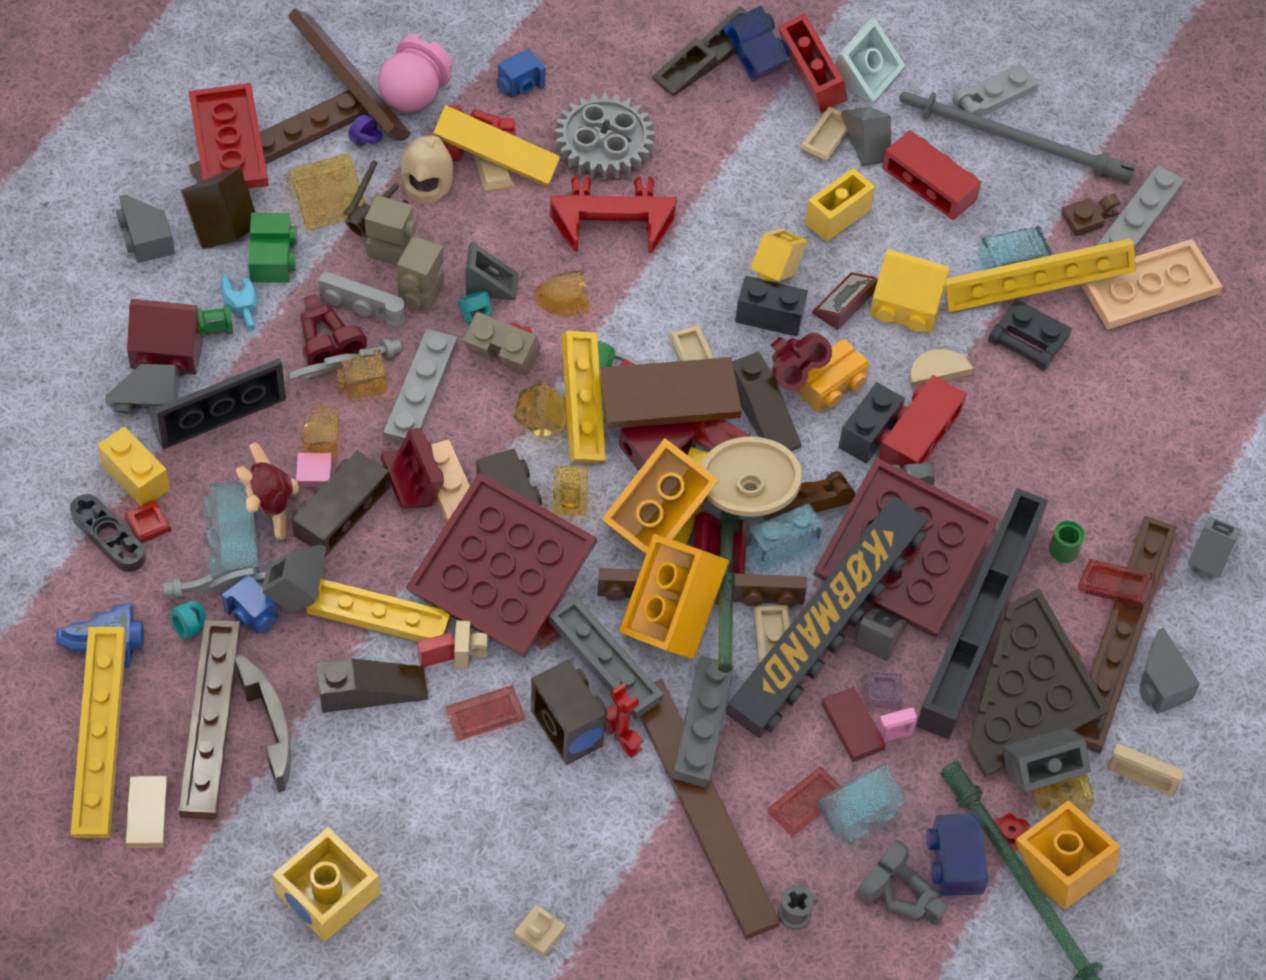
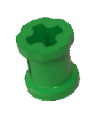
[198,304,233,338]

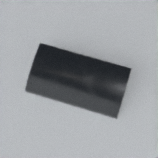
[151,358,286,450]

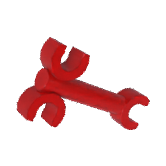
[605,683,643,758]

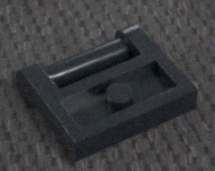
[988,299,1072,371]

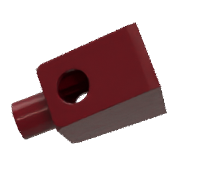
[619,423,697,471]

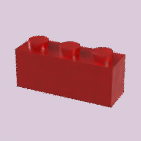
[778,13,848,113]
[882,130,981,221]
[878,375,967,468]

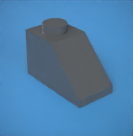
[1188,516,1241,578]
[1139,628,1200,714]

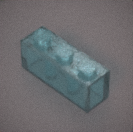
[203,481,259,578]

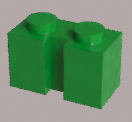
[248,213,297,283]

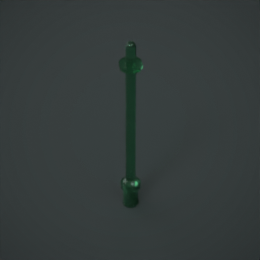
[940,761,1103,980]

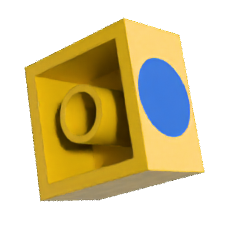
[272,827,380,942]

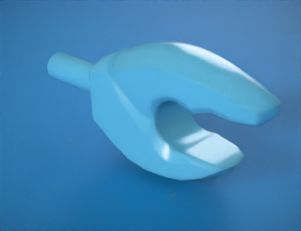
[221,274,258,331]

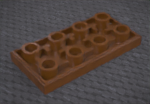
[599,357,742,429]

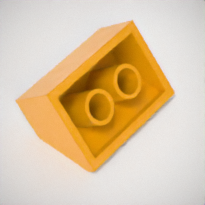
[601,438,719,554]
[619,534,729,659]

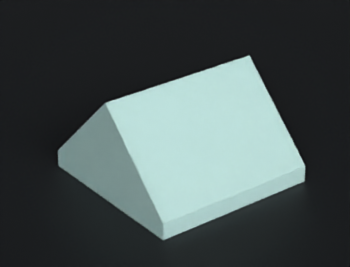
[836,17,905,103]

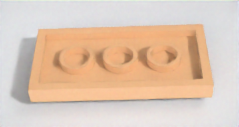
[1080,239,1223,330]

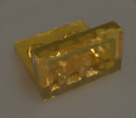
[285,152,365,230]

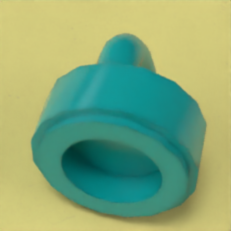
[457,290,492,324]
[169,601,206,640]

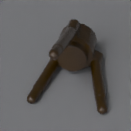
[344,160,408,237]

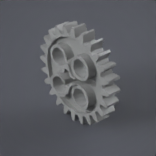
[554,93,655,180]

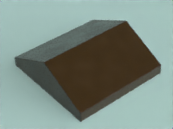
[180,166,256,249]

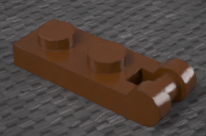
[762,471,856,524]

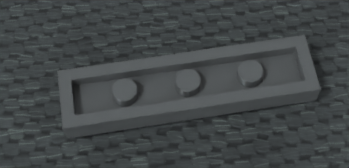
[548,596,664,720]
[671,655,734,788]

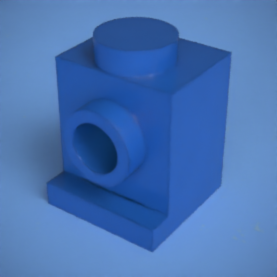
[496,48,546,98]
[222,575,278,634]

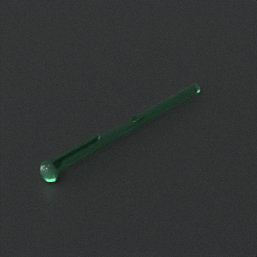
[718,510,740,673]

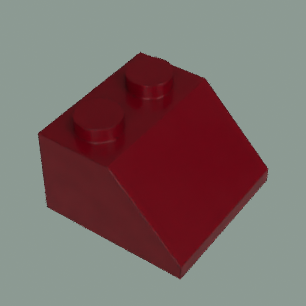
[127,299,203,376]

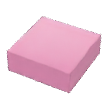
[296,453,332,487]
[877,707,918,742]

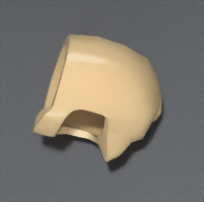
[401,135,453,204]

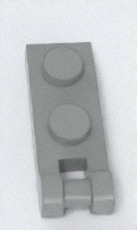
[952,64,1039,117]
[319,271,405,330]

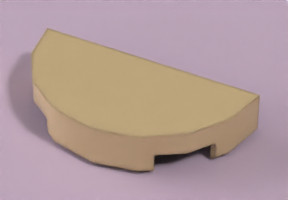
[909,349,974,388]

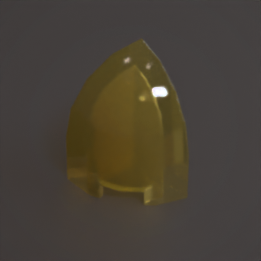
[533,270,589,316]

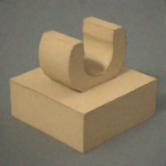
[454,621,487,668]
[514,905,566,958]

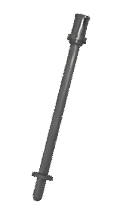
[899,91,1135,184]

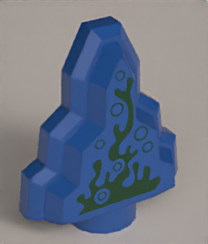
[56,603,144,668]

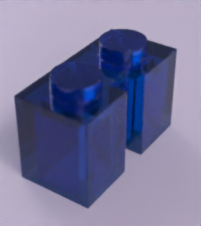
[724,5,790,82]
[927,813,989,896]

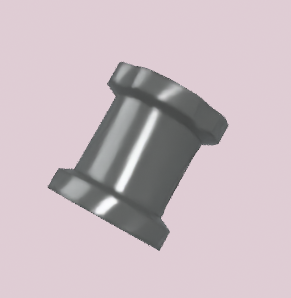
[778,886,814,930]

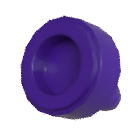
[348,114,383,147]

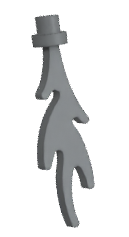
[287,338,402,380]
[163,568,266,599]

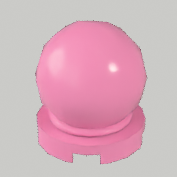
[378,33,454,113]

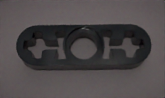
[70,494,146,572]

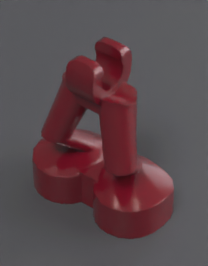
[300,294,367,366]
[770,332,832,391]

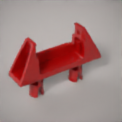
[549,175,677,253]

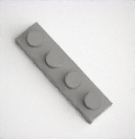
[1098,165,1185,249]
[383,329,457,443]

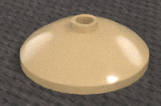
[701,437,802,517]

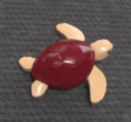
[236,442,299,540]

